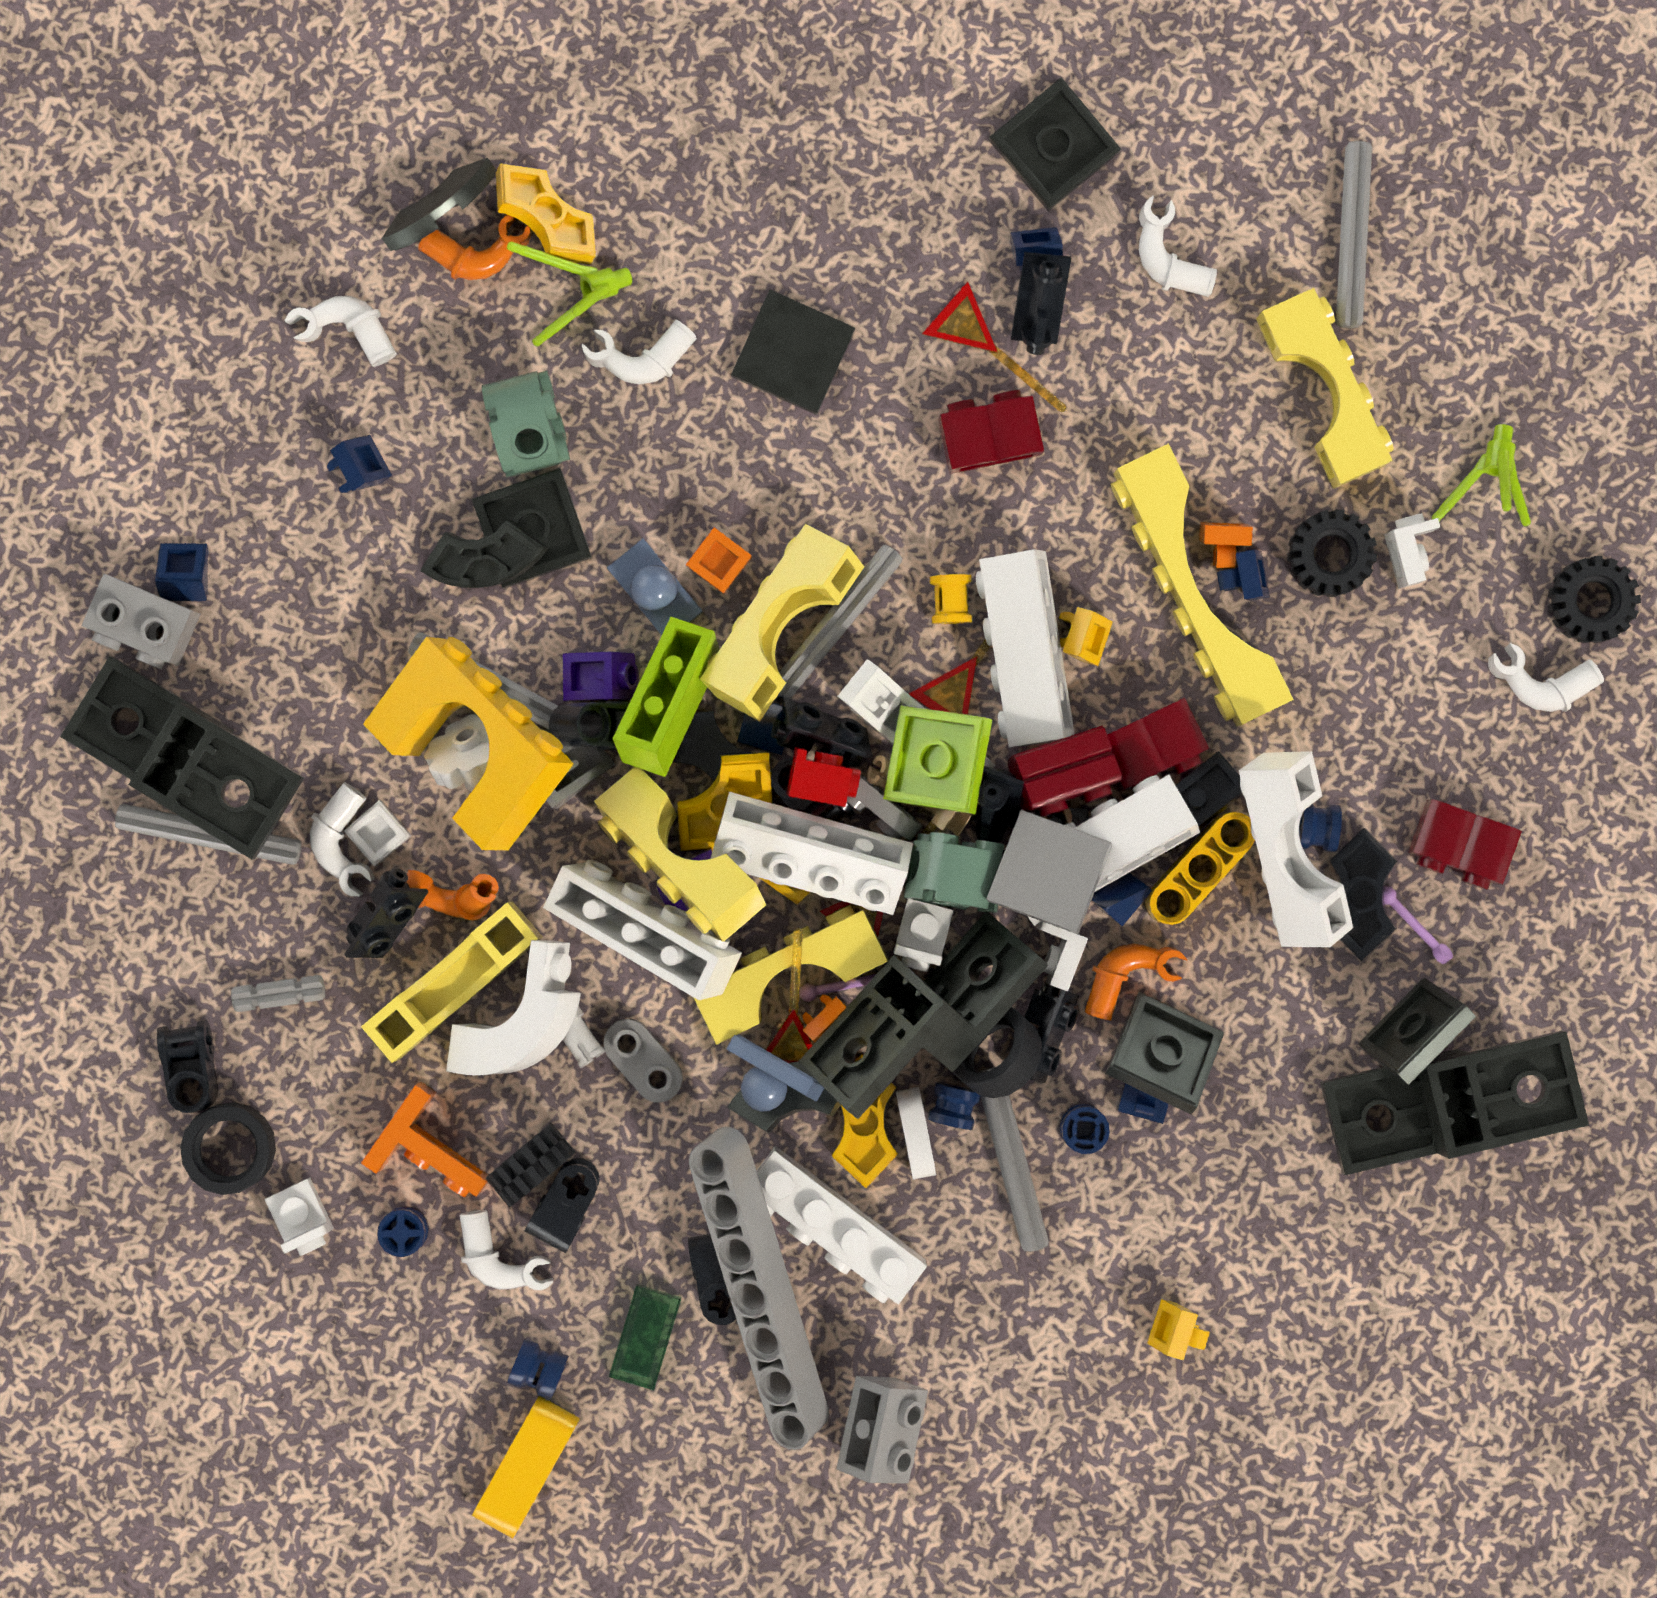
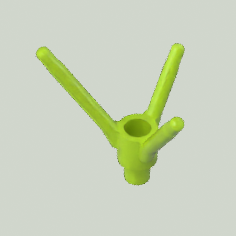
[507,242,632,347]
[1432,424,1531,526]

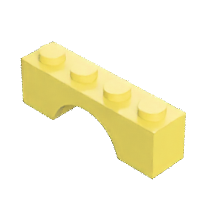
[1256,288,1394,489]
[700,524,864,722]
[594,767,766,942]
[361,901,543,1063]
[693,905,888,1045]

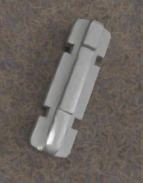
[231,975,325,1012]

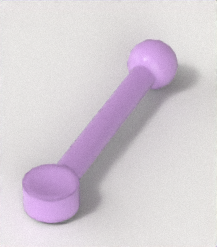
[1384,886,1453,964]
[799,974,876,1002]

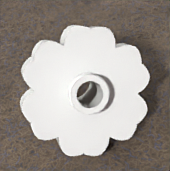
[424,714,489,792]

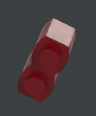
[938,390,1044,474]
[1107,697,1210,794]
[1408,799,1522,890]

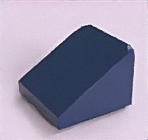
[155,543,208,601]
[737,703,785,755]
[1091,872,1152,926]

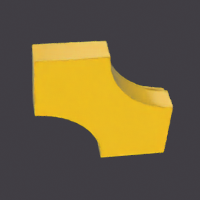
[496,163,596,265]
[677,753,772,851]
[831,1054,898,1188]

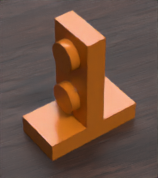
[361,1082,489,1197]

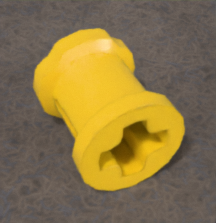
[929,574,973,624]

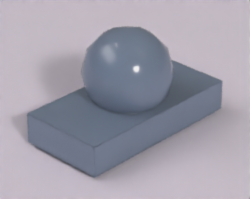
[607,538,703,635]
[726,1034,824,1112]

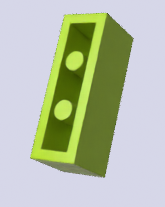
[613,617,720,777]

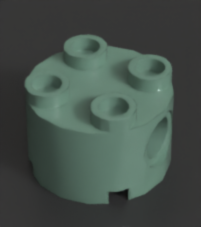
[482,371,570,478]
[904,832,1004,913]

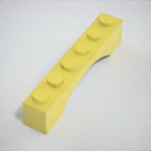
[1111,444,1294,727]

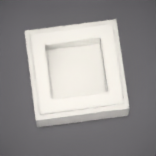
[344,800,412,867]

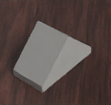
[546,746,615,809]

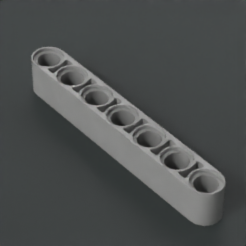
[689,1127,829,1450]

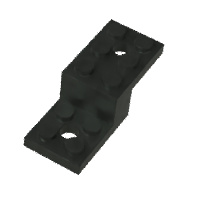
[60,656,305,860]
[798,912,1048,1119]
[1320,1030,1589,1175]

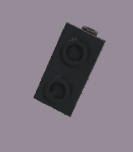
[1010,252,1072,355]
[771,697,872,768]
[975,766,1024,843]
[344,868,428,958]
[1025,982,1079,1083]

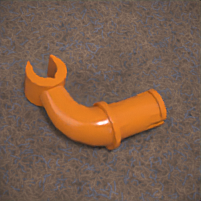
[418,215,531,280]
[407,870,499,921]
[1084,943,1187,1021]

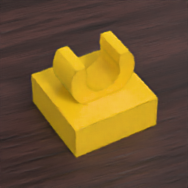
[1059,607,1113,666]
[1147,1299,1210,1360]

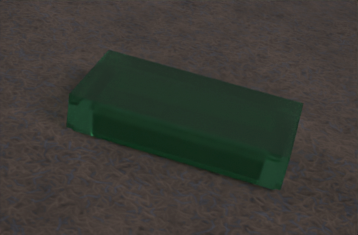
[609,1284,682,1391]

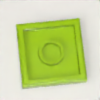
[883,705,992,814]

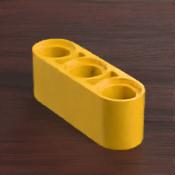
[1145,812,1255,925]
[471,1396,580,1539]

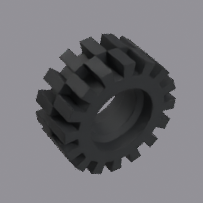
[1287,509,1377,597]
[1547,556,1641,643]
[485,1123,575,1207]

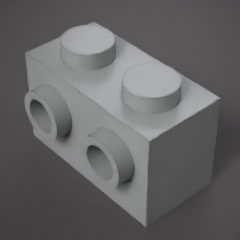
[81,574,201,670]
[836,1376,928,1483]

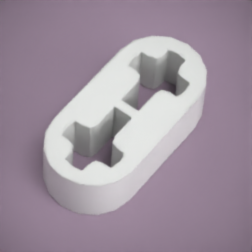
[896,1087,936,1180]

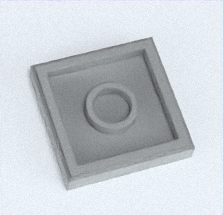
[986,810,1112,935]

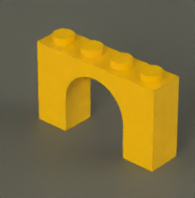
[363,637,574,850]

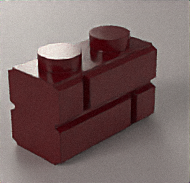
[1007,725,1122,818]

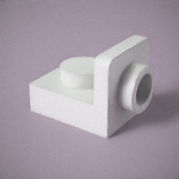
[1384,513,1440,589]
[893,899,954,972]
[1037,922,1088,992]
[264,1177,334,1256]

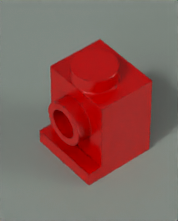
[786,747,861,807]

